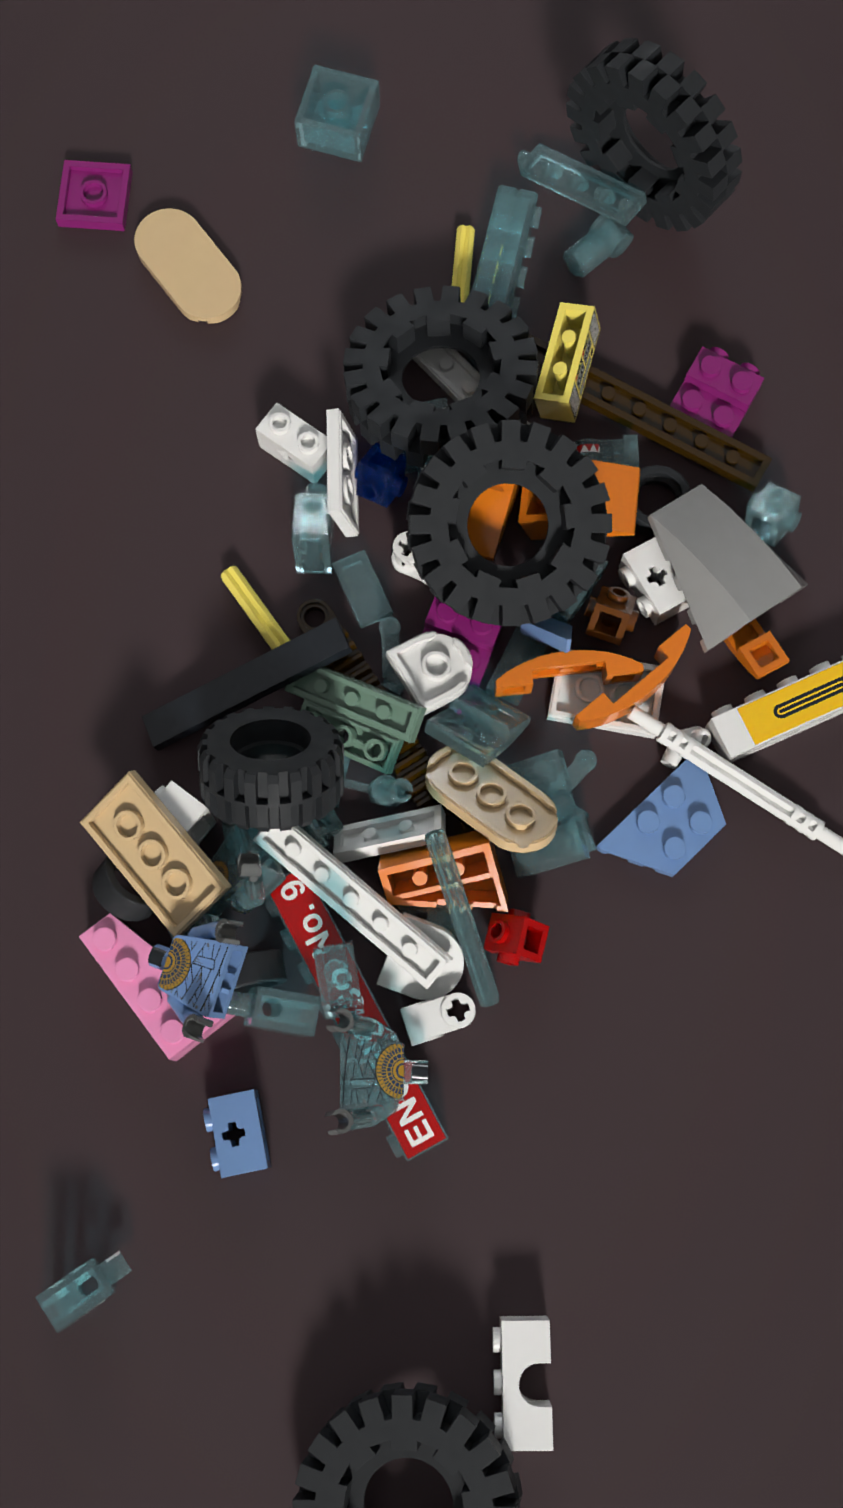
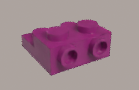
[670,346,764,438]
[422,597,503,688]

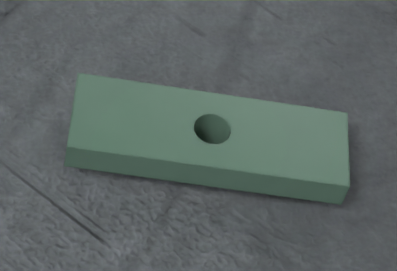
[300,699,404,774]

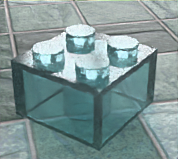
[295,65,380,162]

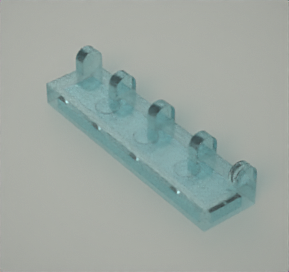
[517,143,647,226]

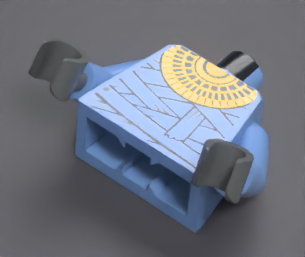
[148,918,248,1043]

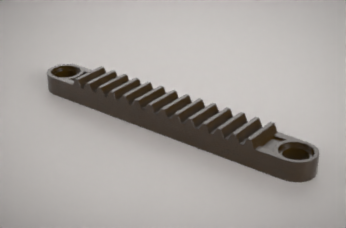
[297,599,469,838]

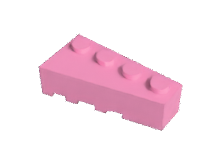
[79,913,237,1061]

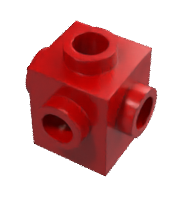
[483,909,550,966]

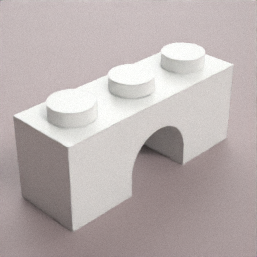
[492,1316,553,1451]

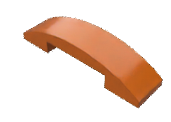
[724,619,790,680]
[572,624,691,730]
[494,650,644,697]

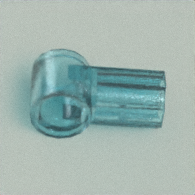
[563,211,634,278]

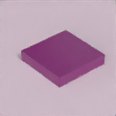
[56,160,133,231]

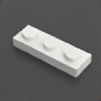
[333,804,446,863]

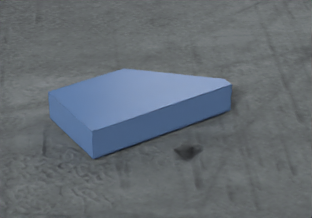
[520,618,572,653]

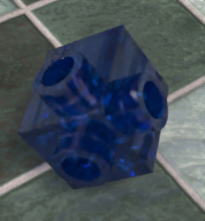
[354,443,408,508]

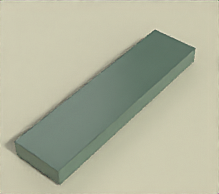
[285,666,427,743]

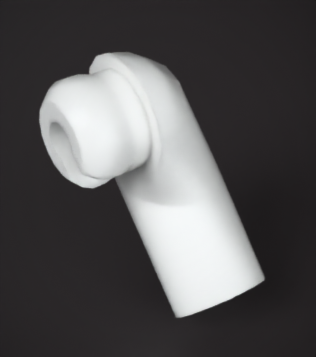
[660,726,711,769]

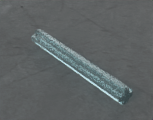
[425,829,499,1007]

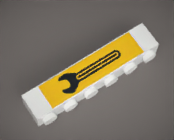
[705,655,843,763]

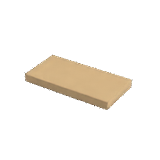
[80,770,232,937]

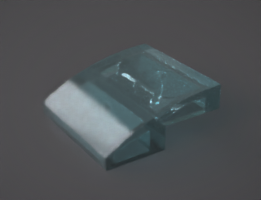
[424,684,531,767]

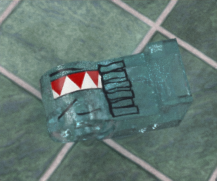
[574,434,639,467]

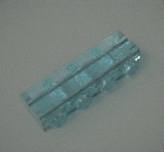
[472,185,543,318]

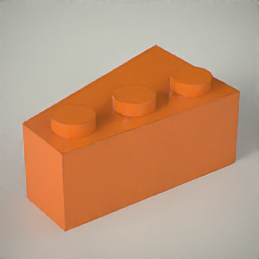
[378,830,509,912]

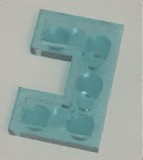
[507,749,590,878]

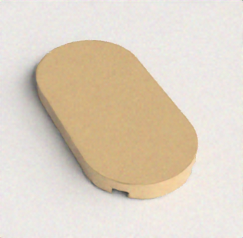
[134,208,242,324]
[425,745,558,853]

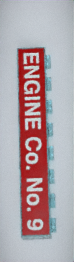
[262,872,449,1162]

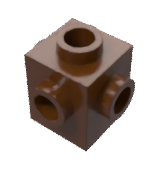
[584,585,639,646]

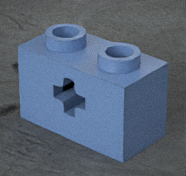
[203,1089,272,1178]

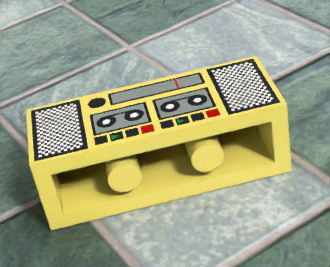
[534,302,600,423]

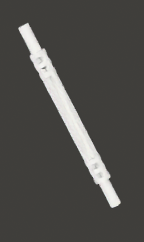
[627,705,843,855]

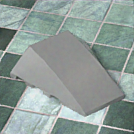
[647,484,808,653]

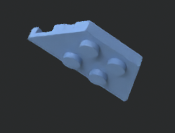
[596,759,726,877]

